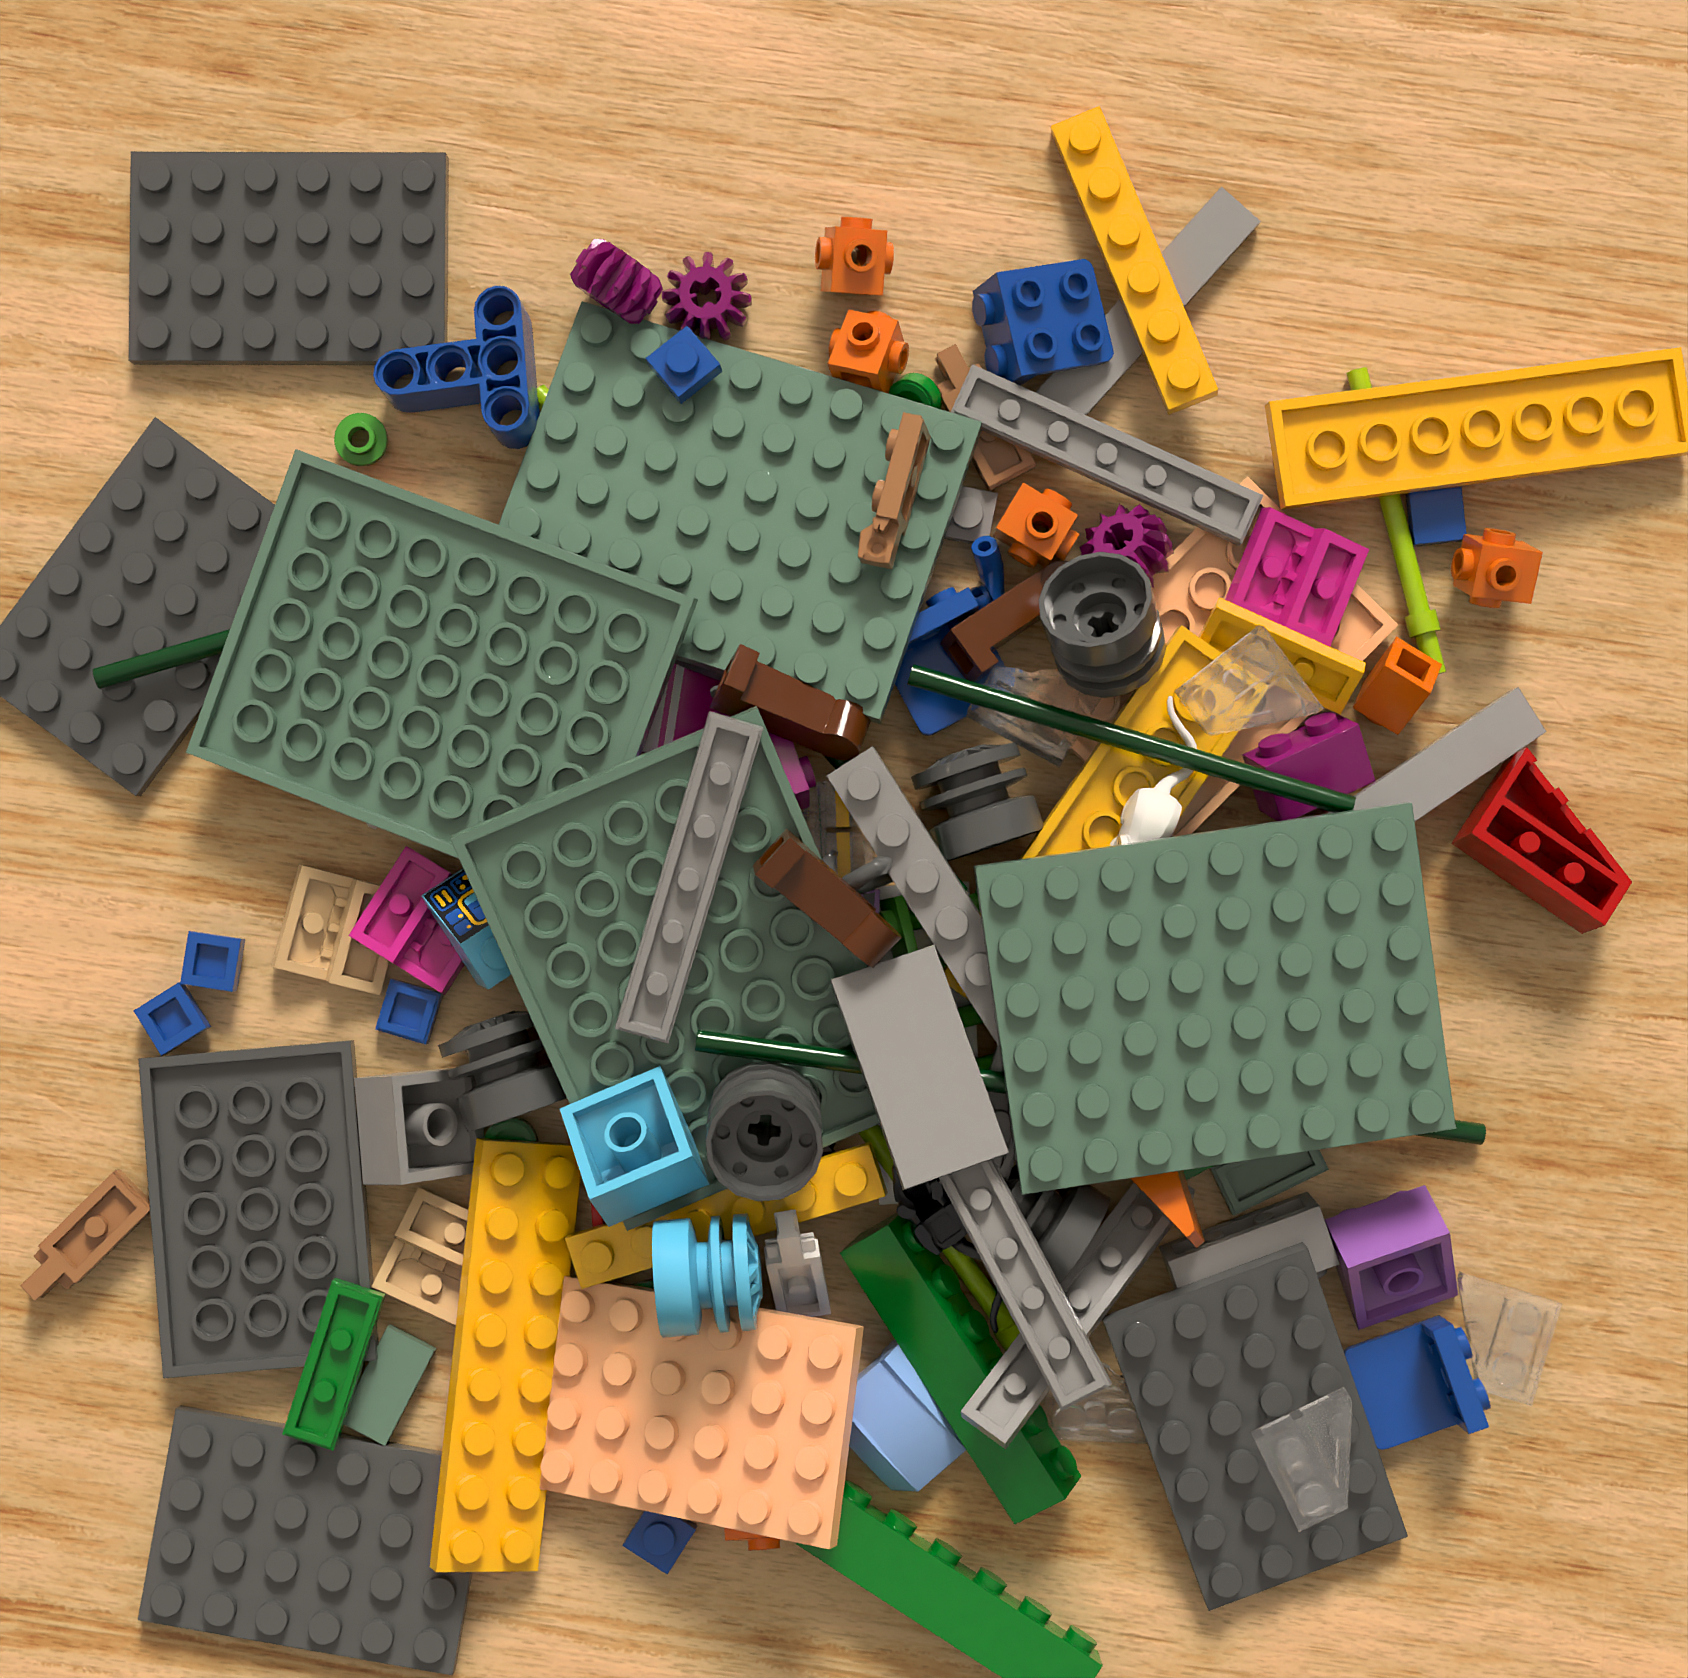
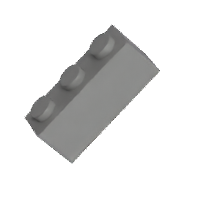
[1159,1192,1339,1290]

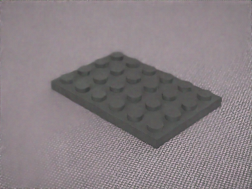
[129,151,449,365]
[0,417,275,797]
[138,1040,378,1378]
[1102,1242,1408,1611]
[138,1405,473,1675]

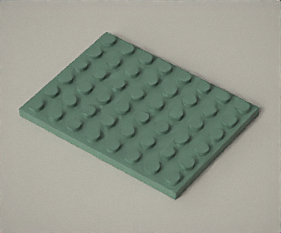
[499,301,982,724]
[186,449,698,859]
[450,706,879,1231]
[974,802,1456,1195]

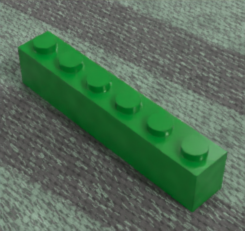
[840,1213,1081,1524]
[796,1480,1103,1678]

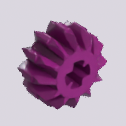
[570,239,663,324]
[662,252,752,341]
[1079,503,1174,588]

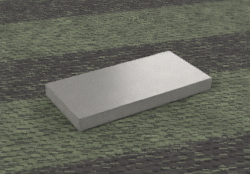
[830,945,1009,1190]

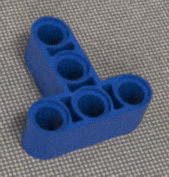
[373,286,539,449]

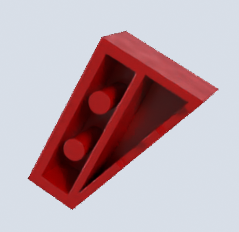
[1451,747,1632,934]

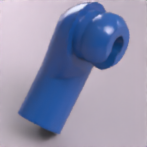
[970,536,1005,611]

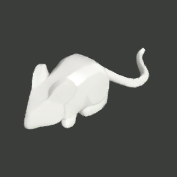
[1110,696,1197,846]

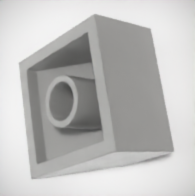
[354,1068,484,1185]

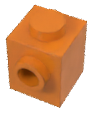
[1353,637,1442,735]

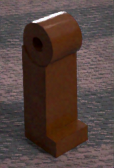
[940,561,1068,683]
[709,644,871,760]
[753,828,902,968]

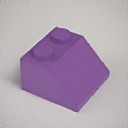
[1325,1185,1458,1330]

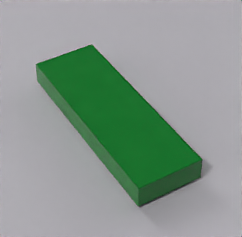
[282,1278,386,1451]

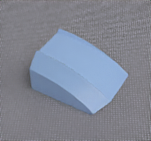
[849,1340,966,1492]

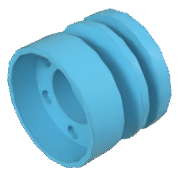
[652,1213,763,1338]

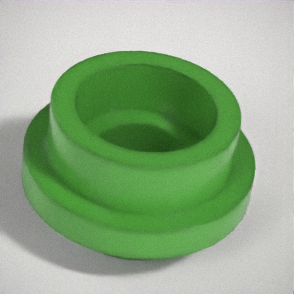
[334,413,388,466]

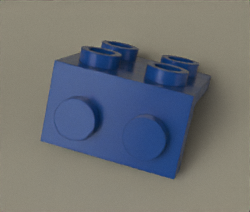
[972,259,1114,386]
[895,587,1014,736]
[1344,1315,1491,1450]

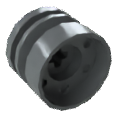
[1039,552,1166,698]
[911,742,1043,862]
[438,1010,567,1132]
[705,1061,823,1201]
[1005,1165,1111,1284]

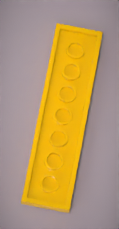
[1265,347,1688,510]
[943,625,1269,1001]
[429,1138,581,1572]

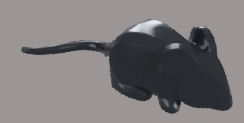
[892,1165,1003,1333]

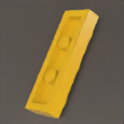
[1199,597,1366,715]

